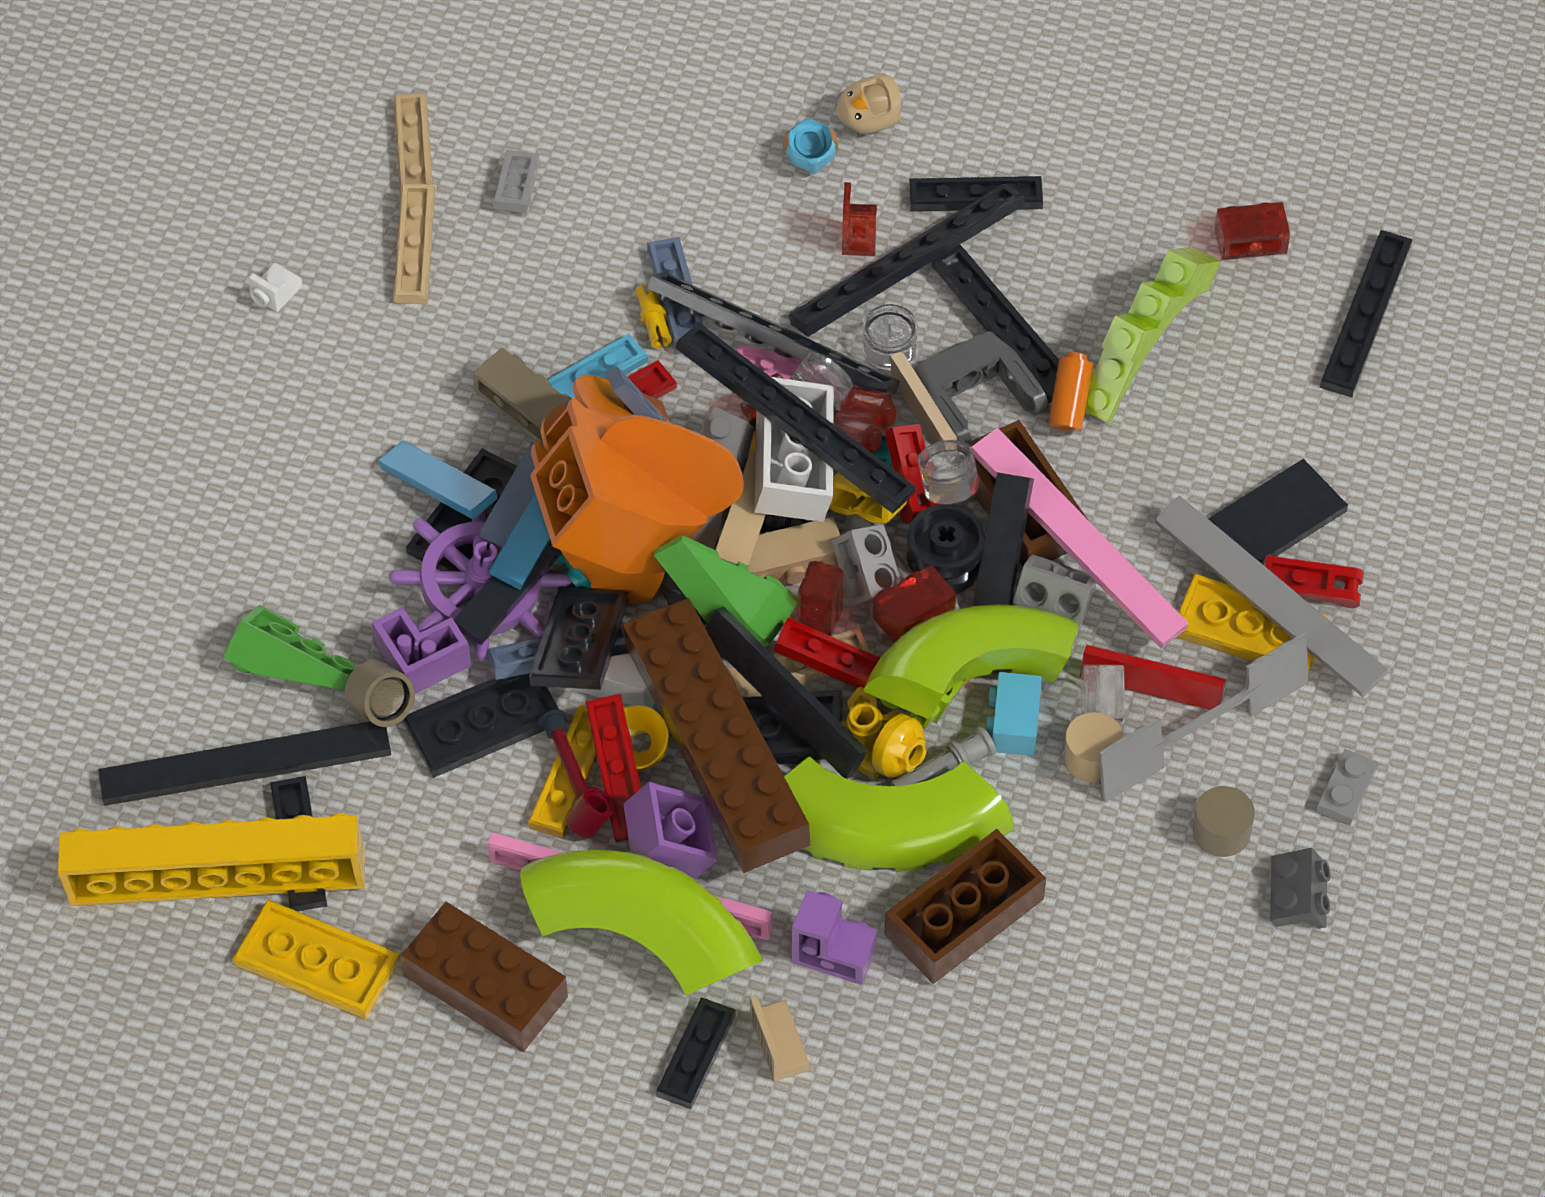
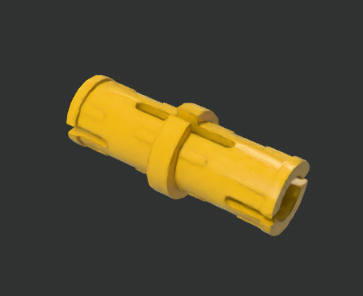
[635,282,672,349]

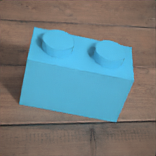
[986,672,1042,756]

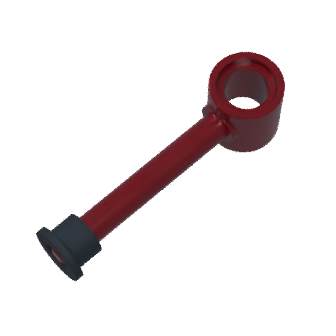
[538,710,615,838]

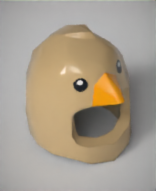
[836,73,901,133]

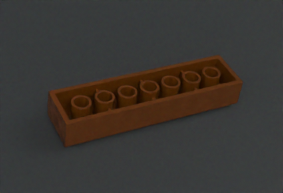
[623,598,811,873]

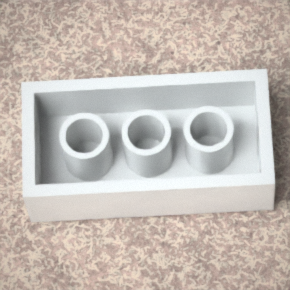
[754,377,833,522]

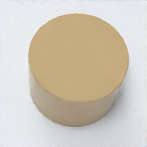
[1064,712,1124,782]

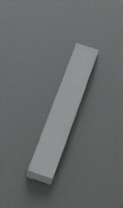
[1155,495,1388,698]

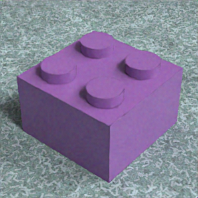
[623,782,718,879]

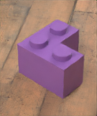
[372,607,471,694]
[792,890,877,985]

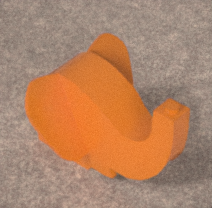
[530,375,744,604]

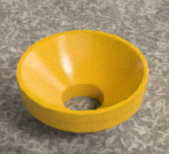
[625,705,670,771]
[872,713,927,778]

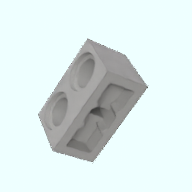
[831,524,904,607]
[1013,554,1097,627]

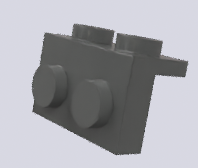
[1270,847,1331,929]

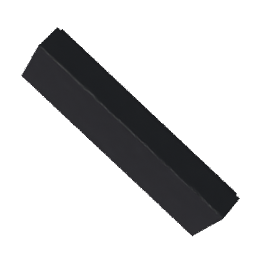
[656,997,736,1109]

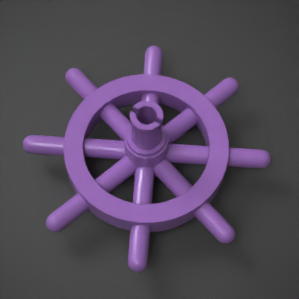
[389,509,572,661]

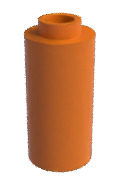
[1048,352,1093,432]

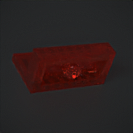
[842,182,877,257]

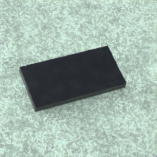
[406,448,517,571]
[1208,458,1348,565]
[529,587,628,690]
[403,673,560,778]

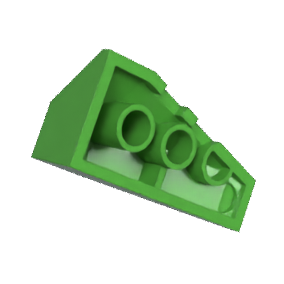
[654,535,798,647]
[223,605,357,690]

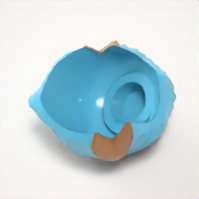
[783,119,838,174]

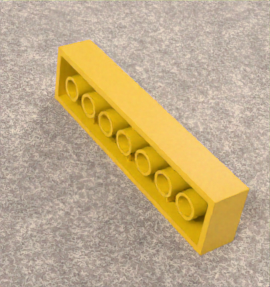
[58,813,365,906]

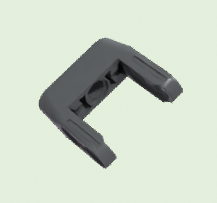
[914,332,1049,448]

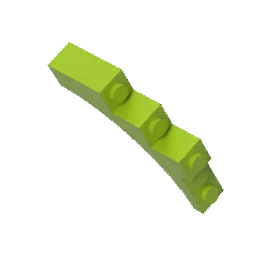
[1085,247,1221,423]

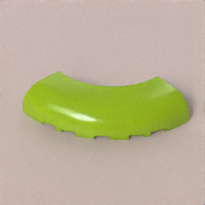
[863,605,1078,720]
[784,757,1014,872]
[520,849,763,995]

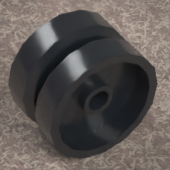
[906,504,985,595]

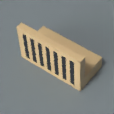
[750,995,810,1081]

